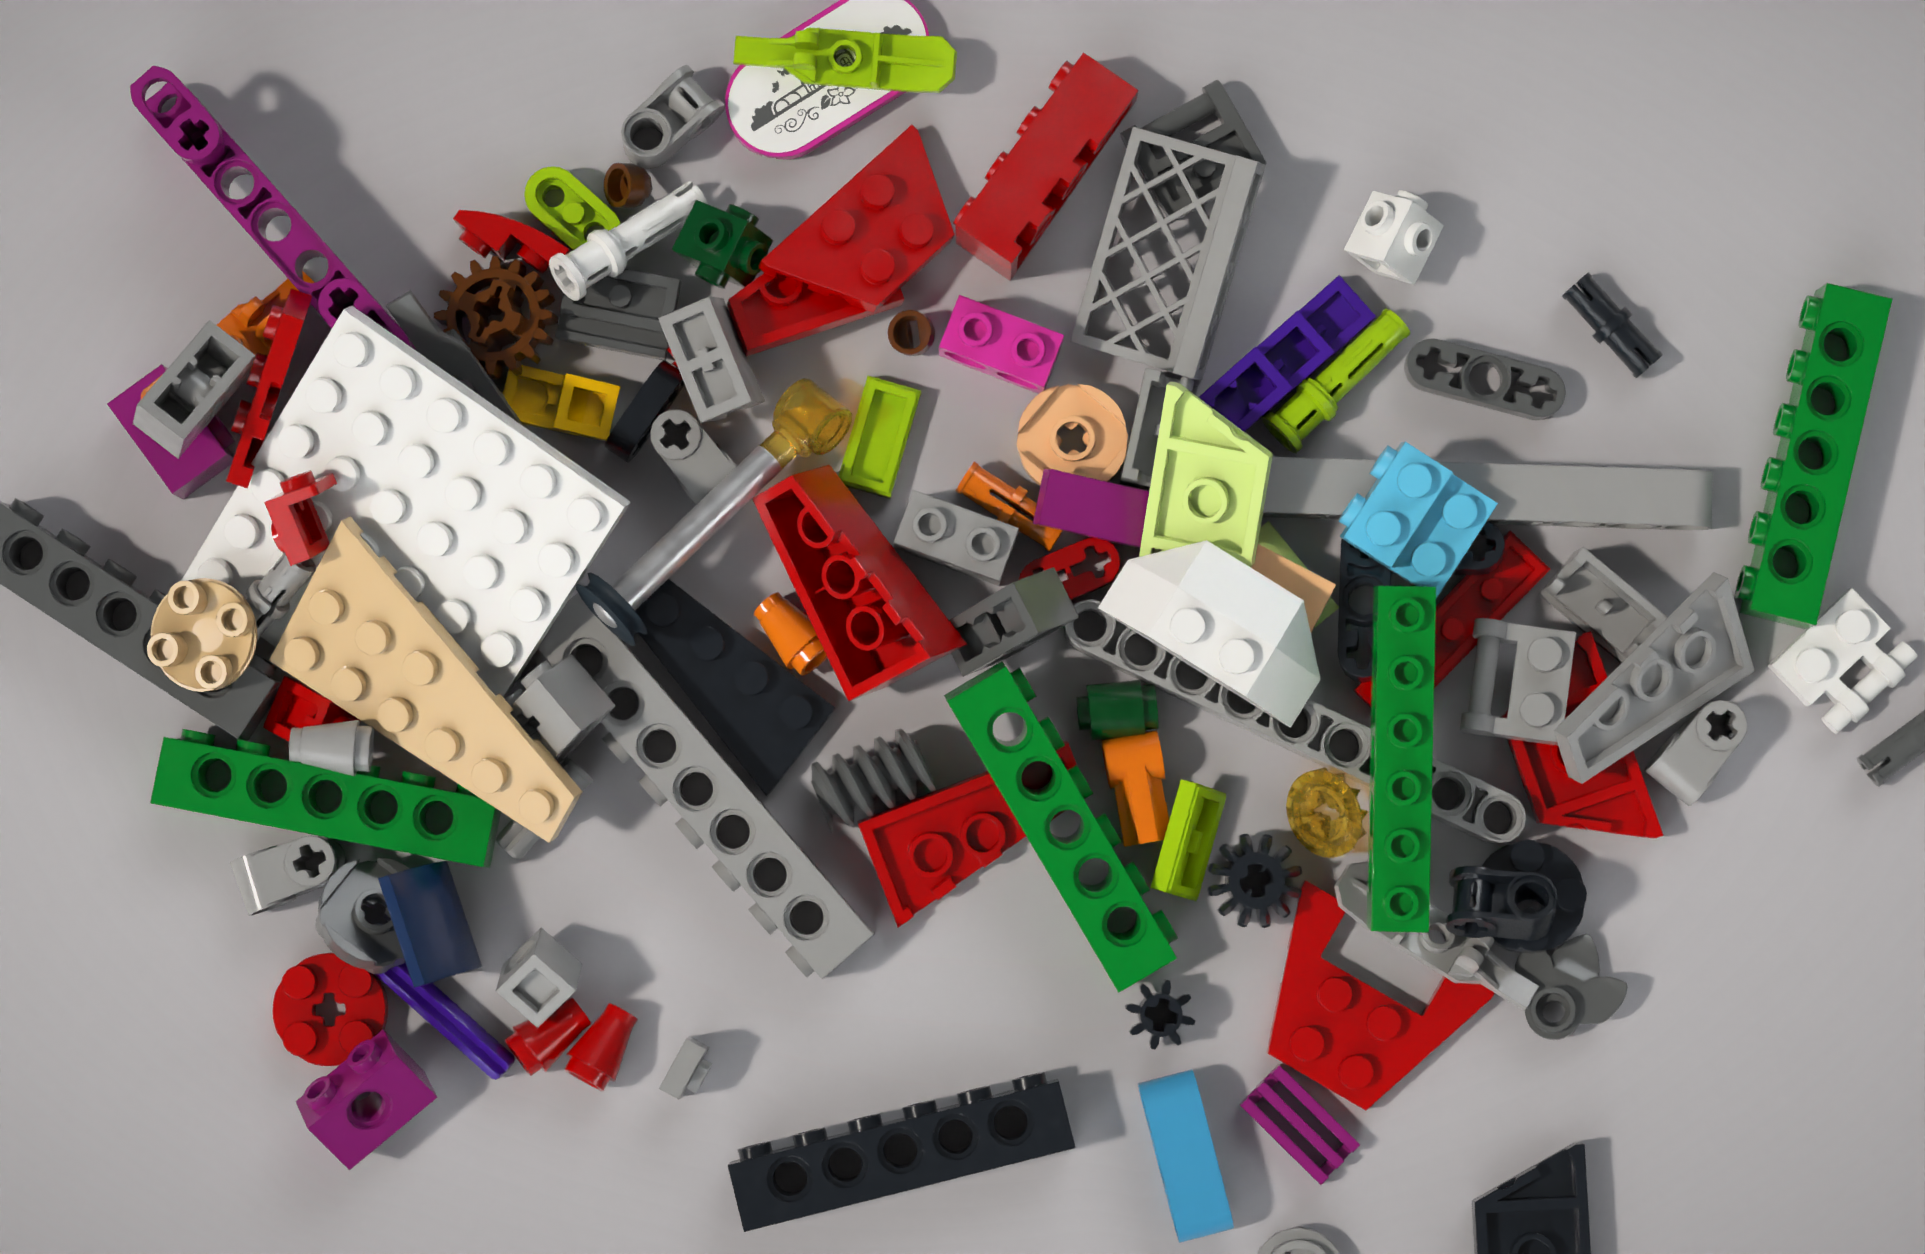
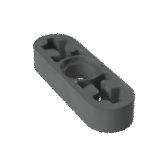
[1404,339,1566,420]

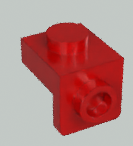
[264,470,337,566]

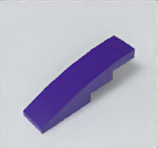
[1199,275,1376,432]

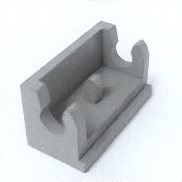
[658,296,765,423]
[1119,368,1198,490]
[1538,547,1668,663]

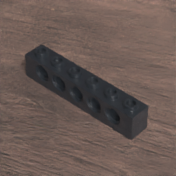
[728,1072,1076,1232]

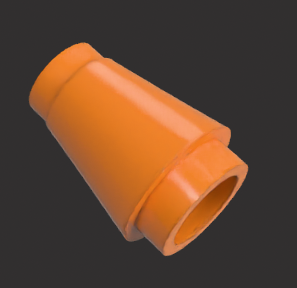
[754,592,828,676]

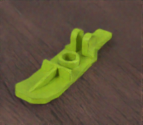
[733,27,957,93]

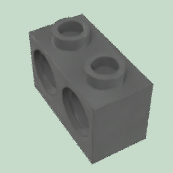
[949,567,1079,677]

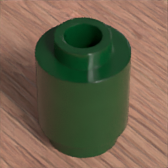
[1076,680,1159,741]

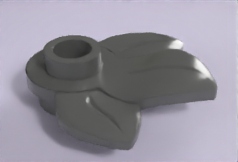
[1515,934,1628,1040]

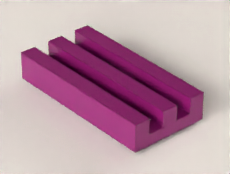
[1239,1065,1360,1185]

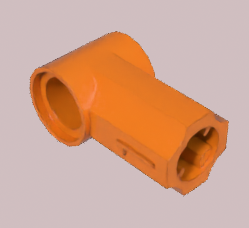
[1101,730,1169,847]

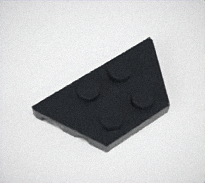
[1472,1143,1591,1254]

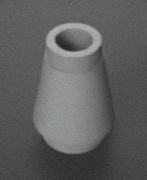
[289,720,374,777]

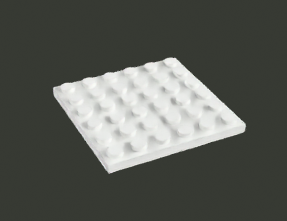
[181,306,631,699]

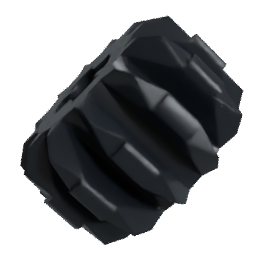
[1207,834,1302,928]

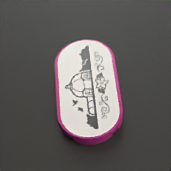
[725,0,929,160]

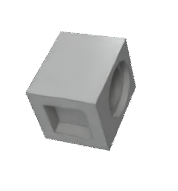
[496,928,582,1028]

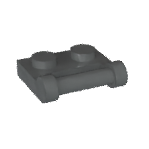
[1120,80,1267,217]

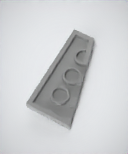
[1554,572,1755,784]

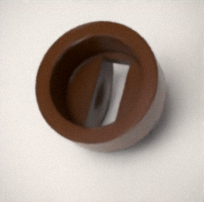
[604,163,653,208]
[888,310,935,356]

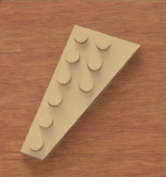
[269,516,583,843]

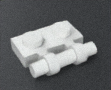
[1768,588,1918,734]

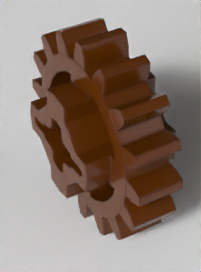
[434,256,558,380]

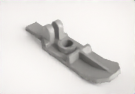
[1334,862,1539,1011]

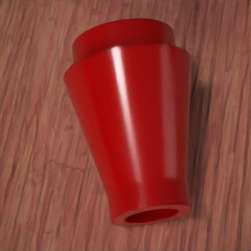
[504,997,591,1076]
[564,1003,638,1091]

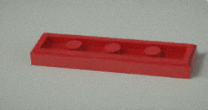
[1353,530,1550,708]

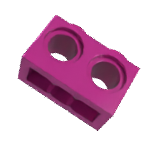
[939,295,1064,394]

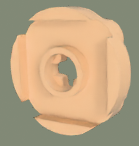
[1016,384,1128,486]

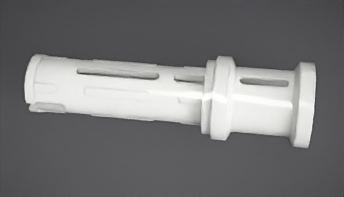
[549,181,707,301]

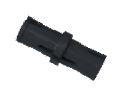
[1562,272,1663,378]

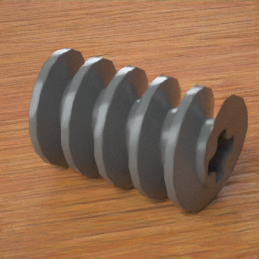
[811,728,936,833]

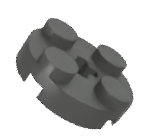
[315,858,410,974]

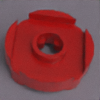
[272,953,388,1066]

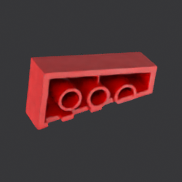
[752,464,967,701]

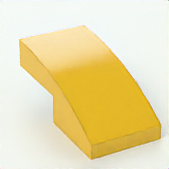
[503,365,620,441]

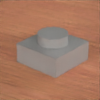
[659,1037,712,1100]

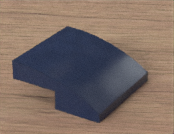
[378,861,482,988]

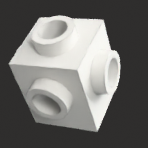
[1344,190,1444,285]

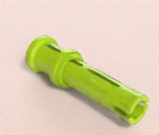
[1262,308,1411,454]

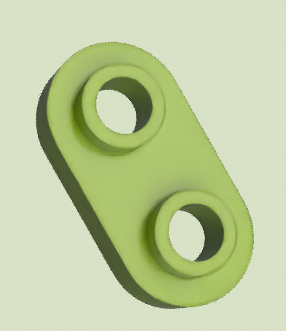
[524,166,621,251]

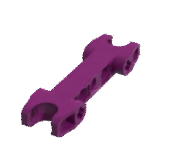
[130,65,416,350]

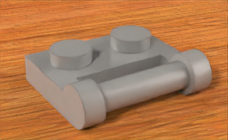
[1460,618,1576,746]

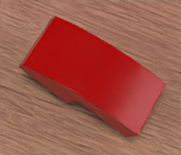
[453,210,571,274]

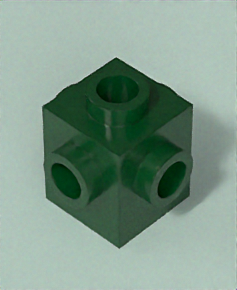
[671,200,773,289]

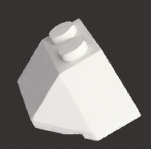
[1098,540,1321,728]

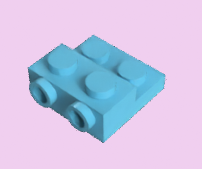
[1339,441,1498,598]

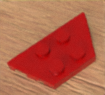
[759,125,955,313]
[1500,631,1664,839]

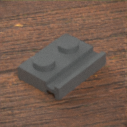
[555,269,682,360]

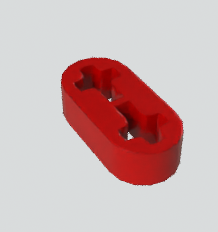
[1019,537,1120,601]

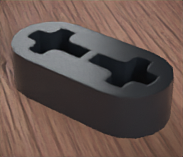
[605,360,684,463]

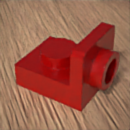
[263,676,361,741]

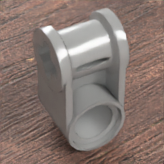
[621,65,726,169]
[650,409,737,505]
[1645,700,1747,806]
[230,835,346,916]

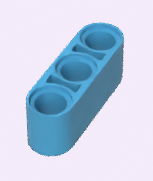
[1138,1069,1234,1243]

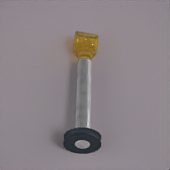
[576,378,852,646]

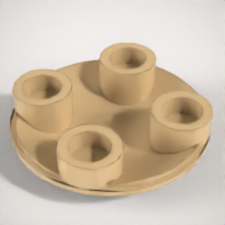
[147,578,257,692]

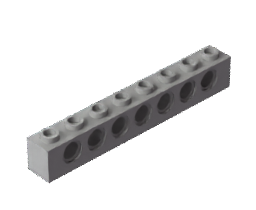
[532,593,874,979]

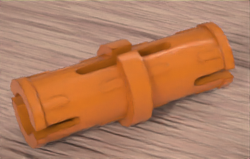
[956,461,1063,552]

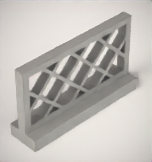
[1070,127,1266,380]

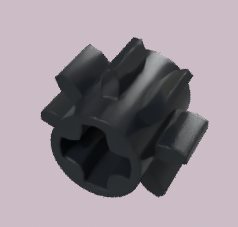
[1125,979,1195,1050]

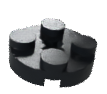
[1472,839,1587,954]

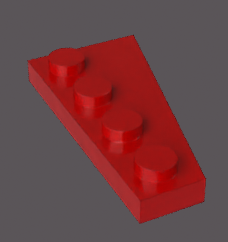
[857,740,1077,928]

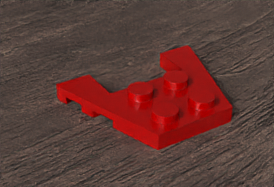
[1266,880,1495,1111]

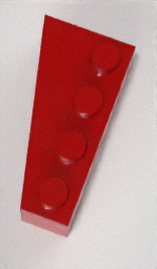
[953,52,1139,281]

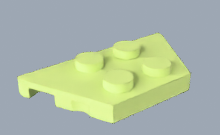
[1139,382,1273,567]

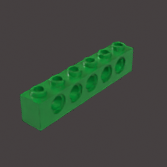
[1735,283,1893,629]
[1367,586,1436,933]
[944,661,1178,993]
[150,729,501,868]

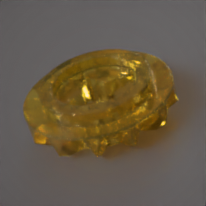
[1286,767,1369,858]

